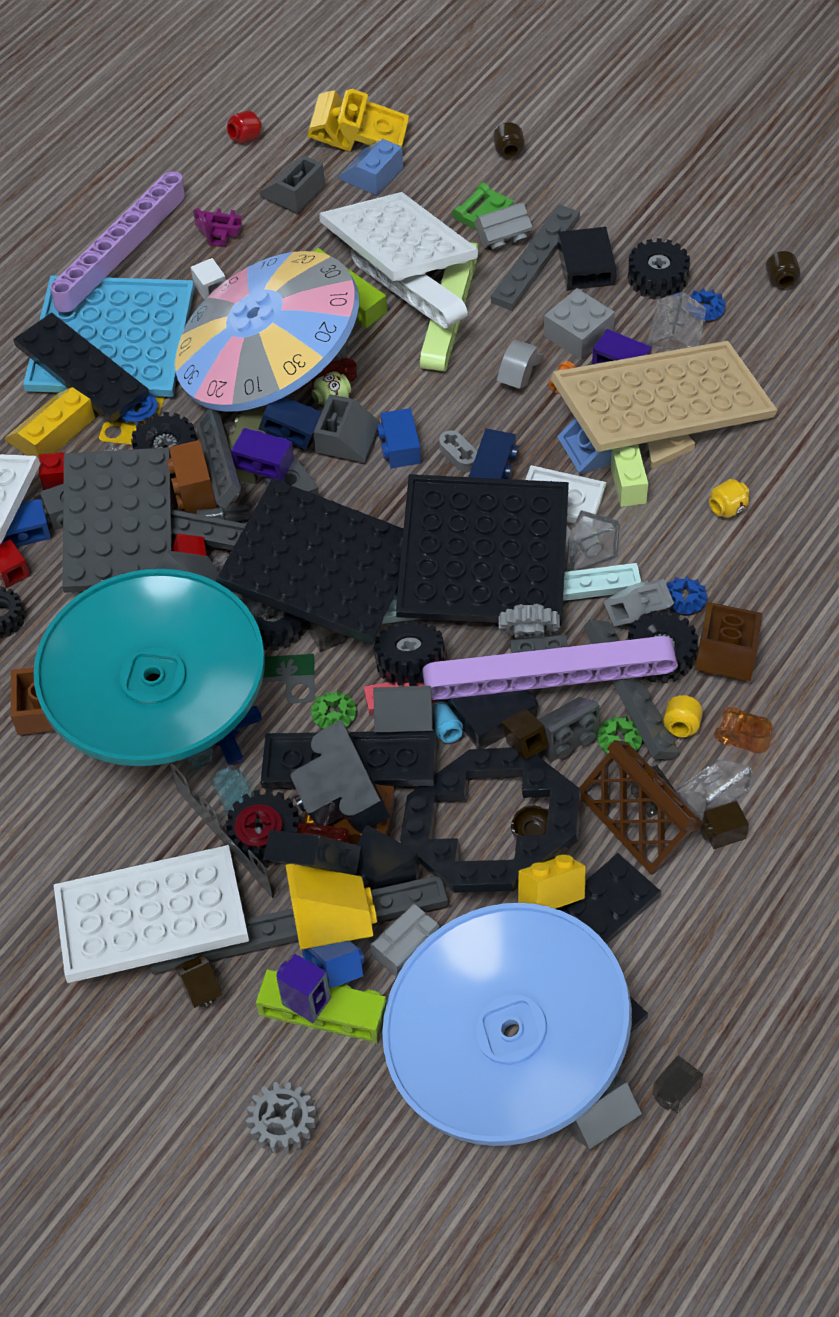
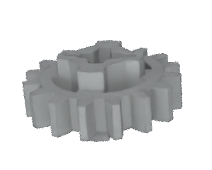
[499,604,560,639]
[246,1082,316,1153]

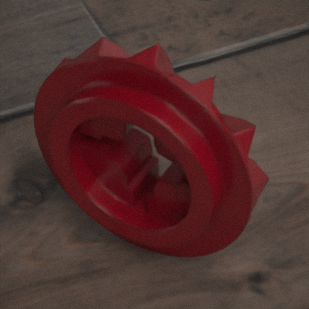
[235,804,282,849]

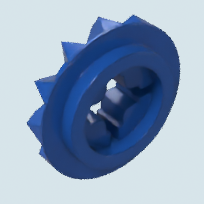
[686,288,726,321]
[120,393,158,425]
[666,576,707,614]

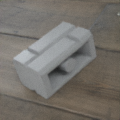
[474,202,532,250]
[371,904,440,978]

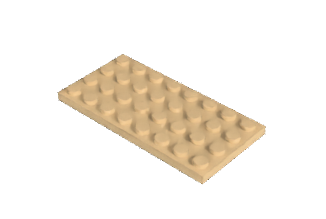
[551,341,777,452]

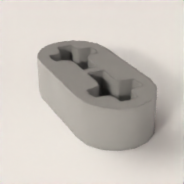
[439,430,477,472]

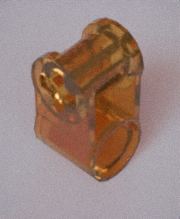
[714,707,772,753]

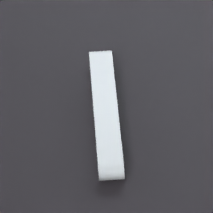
[351,249,468,328]

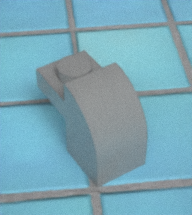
[497,339,543,389]
[604,578,674,627]

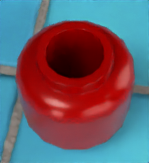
[227,110,262,144]

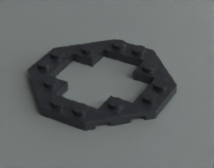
[400,747,581,893]

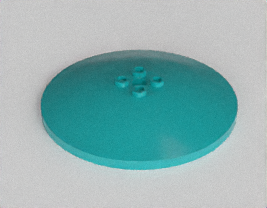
[34,569,265,766]

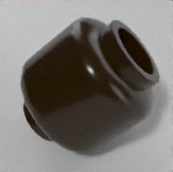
[493,122,525,158]
[766,251,800,288]

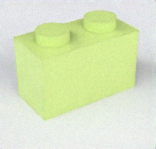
[610,444,648,507]

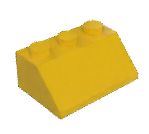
[5,387,95,459]

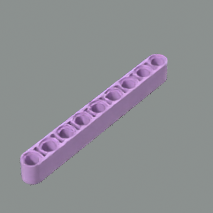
[50,172,185,312]
[422,636,678,700]

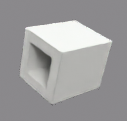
[191,258,226,300]

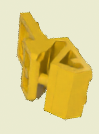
[307,89,409,152]

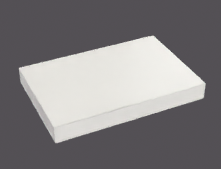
[525,465,606,528]

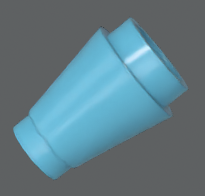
[432,701,463,743]

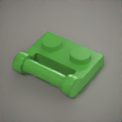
[452,182,514,230]

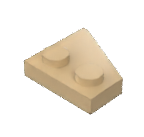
[647,434,695,470]

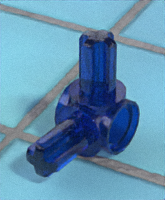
[215,706,262,765]

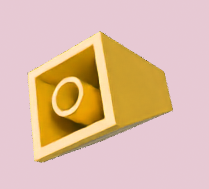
[285,864,377,950]

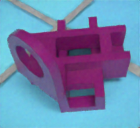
[193,208,242,248]

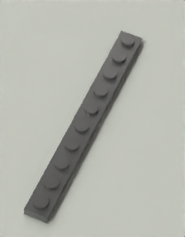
[150,876,448,974]

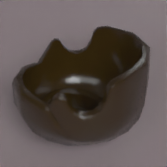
[511,805,549,840]

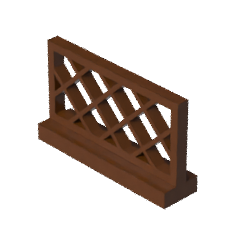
[579,740,704,874]

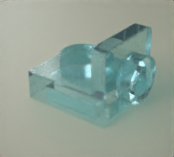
[211,767,251,812]

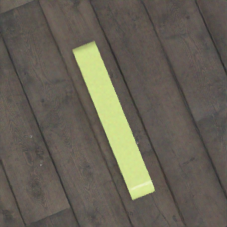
[420,242,479,372]

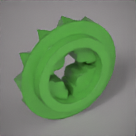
[311,689,356,729]
[597,715,643,753]

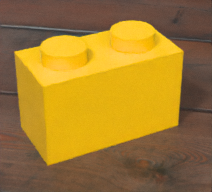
[518,855,586,909]

